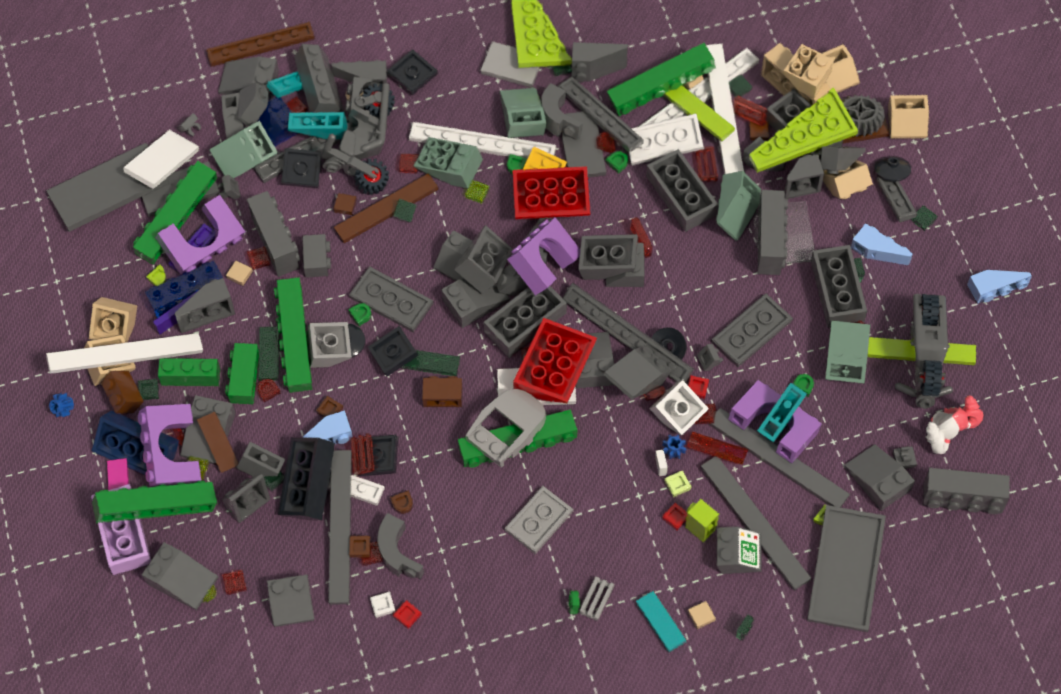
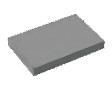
[481,42,540,88]
[505,486,573,554]

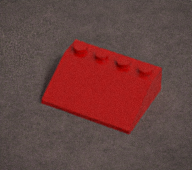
[513,166,590,219]
[513,318,597,404]

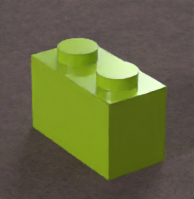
[686,499,719,543]

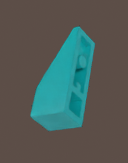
[288,112,348,139]
[757,383,807,442]

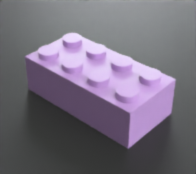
[91,484,151,575]

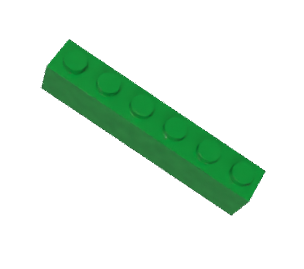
[607,43,716,116]
[133,161,217,265]
[274,277,313,393]
[458,409,577,468]
[92,481,217,523]

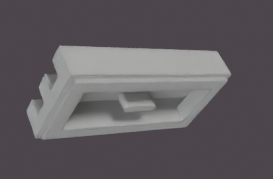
[579,576,614,621]

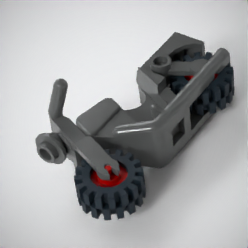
[321,77,395,195]
[895,294,953,409]

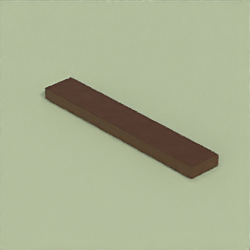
[206,22,315,67]
[334,173,438,244]

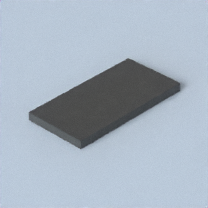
[46,143,170,232]
[807,505,886,632]

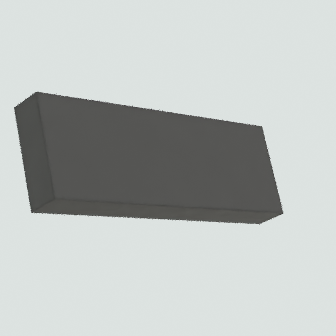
[876,177,917,223]

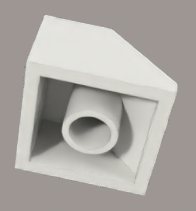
[649,380,709,435]

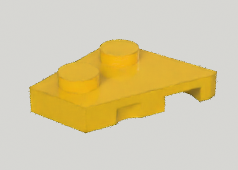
[523,146,567,169]

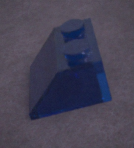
[257,97,298,147]

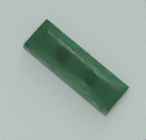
[258,326,279,381]
[401,350,460,377]

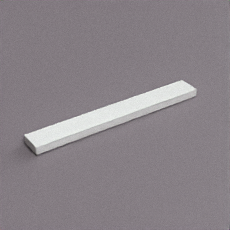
[706,44,744,174]
[639,48,759,127]
[409,122,556,158]
[46,333,203,374]

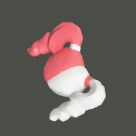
[926,395,984,454]

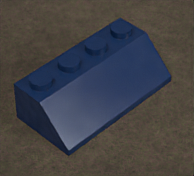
[92,410,179,475]

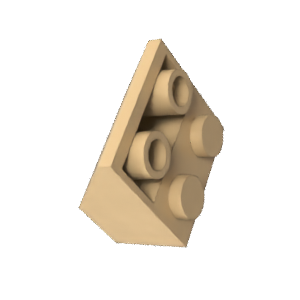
[784,44,834,98]
[822,44,860,93]
[888,95,929,138]

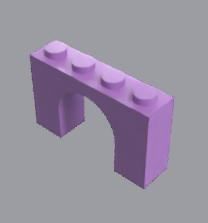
[155,195,245,275]
[507,217,580,296]
[728,380,822,463]
[138,404,201,487]

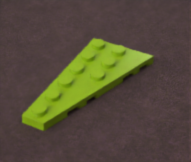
[511,0,572,68]
[749,87,858,173]

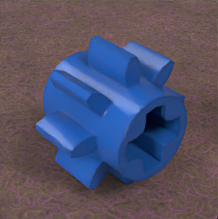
[49,393,74,417]
[662,435,686,460]

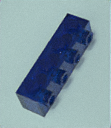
[145,261,224,318]

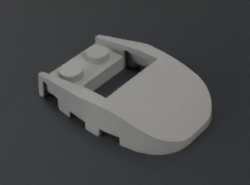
[466,389,546,467]

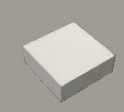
[655,450,667,476]
[370,592,395,618]

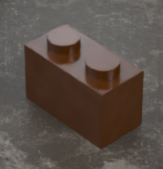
[101,371,144,413]
[422,376,463,407]

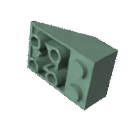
[500,88,546,138]
[210,121,278,178]
[414,137,483,189]
[716,171,761,241]
[825,321,870,383]

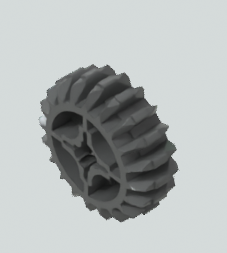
[841,94,885,137]

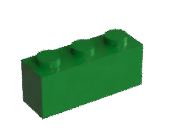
[226,343,260,404]
[158,358,220,386]

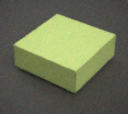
[664,471,691,497]

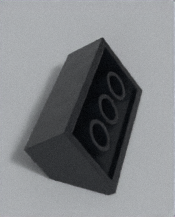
[278,438,335,521]

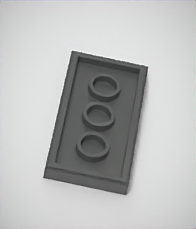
[561,112,606,178]
[142,161,219,217]
[349,266,433,332]
[711,294,793,367]

